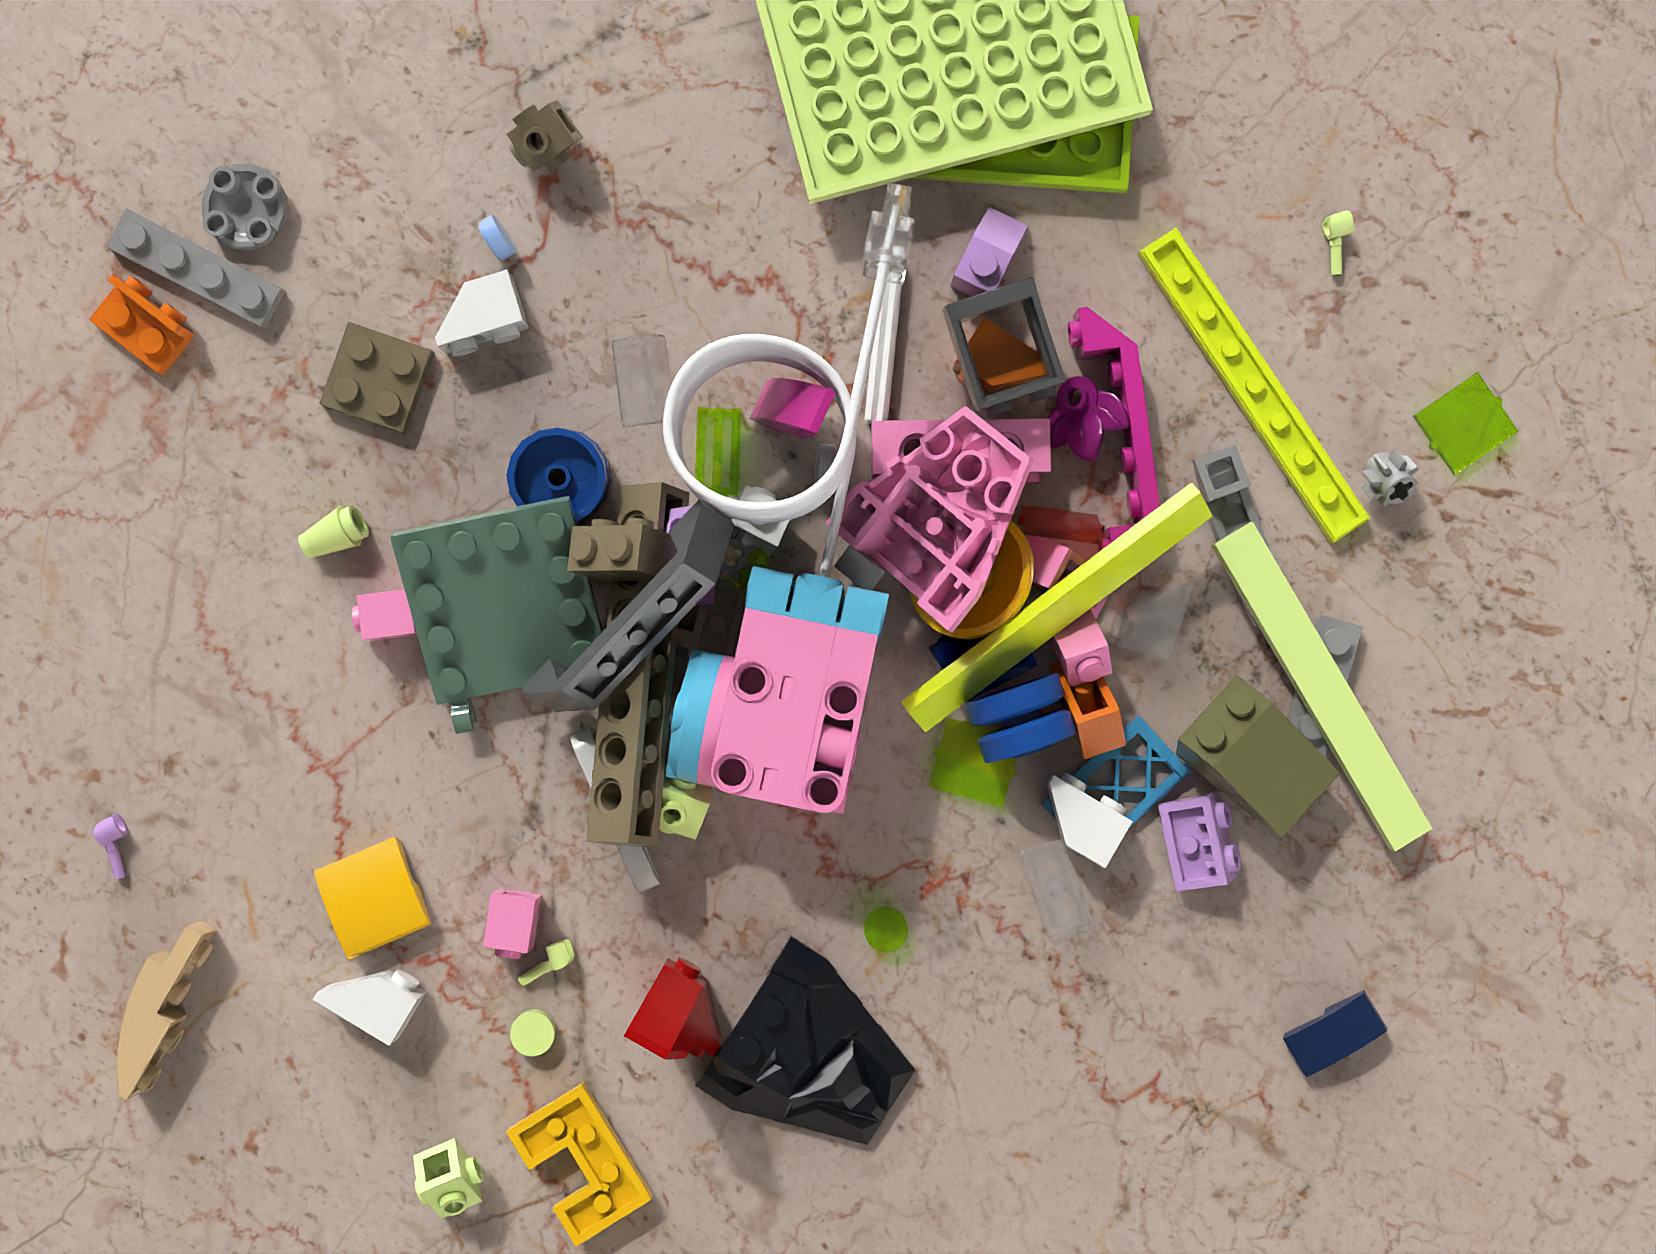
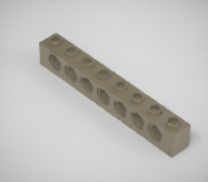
[586,482,690,847]

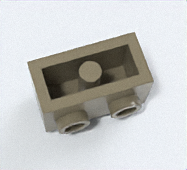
[567,518,676,582]

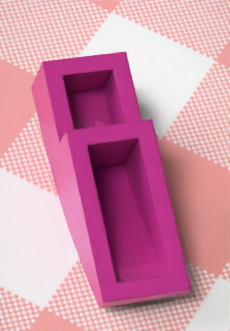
[750,378,836,439]

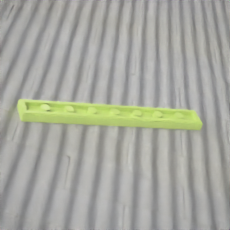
[1211,522,1433,852]

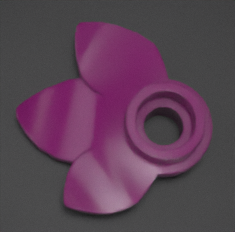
[1048,376,1129,462]

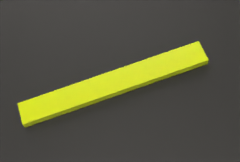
[1137,228,1371,544]
[901,483,1213,732]

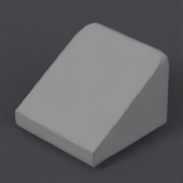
[834,545,887,590]

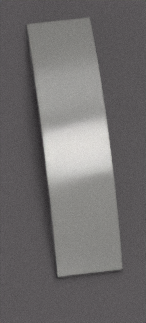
[1192,444,1283,626]

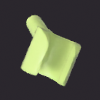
[1322,210,1354,275]
[518,939,575,986]

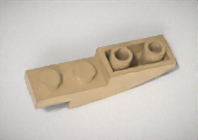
[117,921,216,1101]

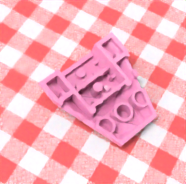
[826,406,1034,633]

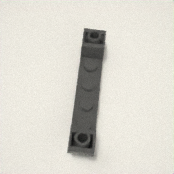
[521,499,734,712]

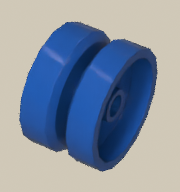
[506,427,612,523]
[965,673,1078,763]

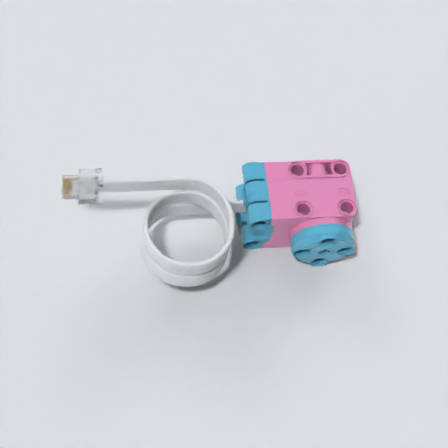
[663,183,915,814]

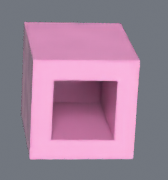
[352,589,417,641]
[1051,609,1112,687]
[483,889,542,959]

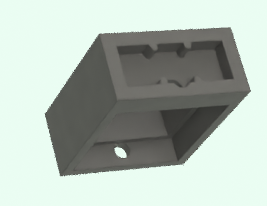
[942,277,1066,417]

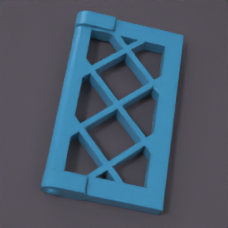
[1041,715,1191,829]

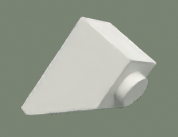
[312,970,427,1046]

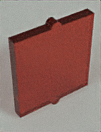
[1018,505,1105,545]

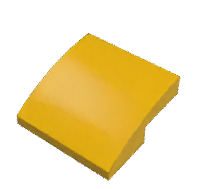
[313,837,432,959]

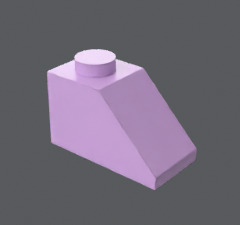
[950,207,1028,297]

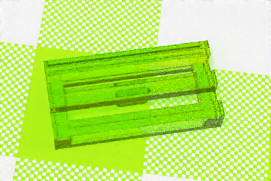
[695,407,742,497]

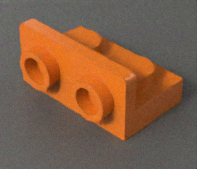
[89,273,195,376]

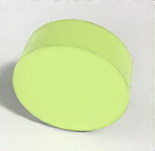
[510,1009,556,1056]

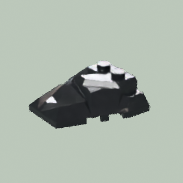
[695,935,915,1145]

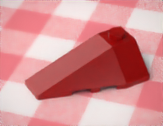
[624,957,723,1060]

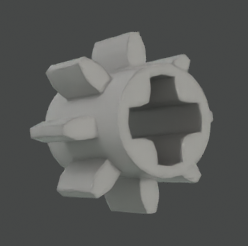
[1361,449,1419,506]

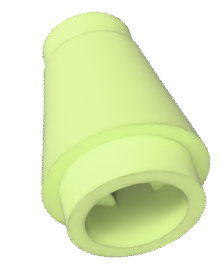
[298,505,369,559]

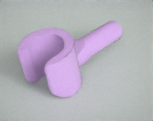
[93,814,128,879]

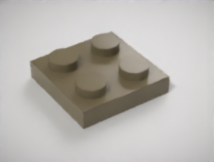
[319,322,434,435]

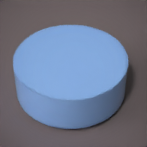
[478,214,517,260]

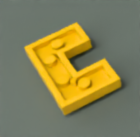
[506,1082,653,1247]

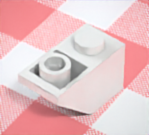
[435,270,529,356]
[1046,773,1133,868]

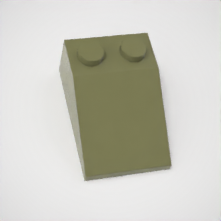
[1176,675,1339,840]

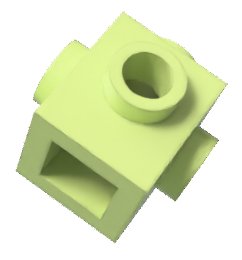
[659,765,713,840]
[413,1138,484,1219]

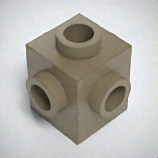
[506,100,583,172]

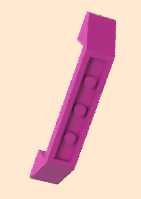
[1067,307,1160,552]

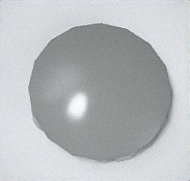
[202,164,287,251]

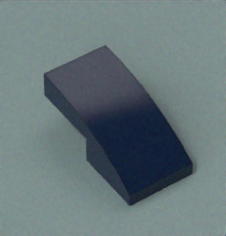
[1283,990,1388,1077]

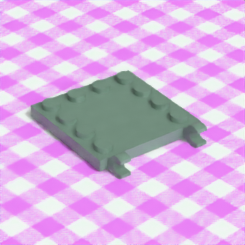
[390,496,603,734]

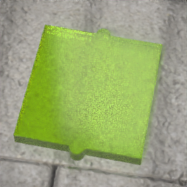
[1413,372,1519,475]
[928,717,1017,808]

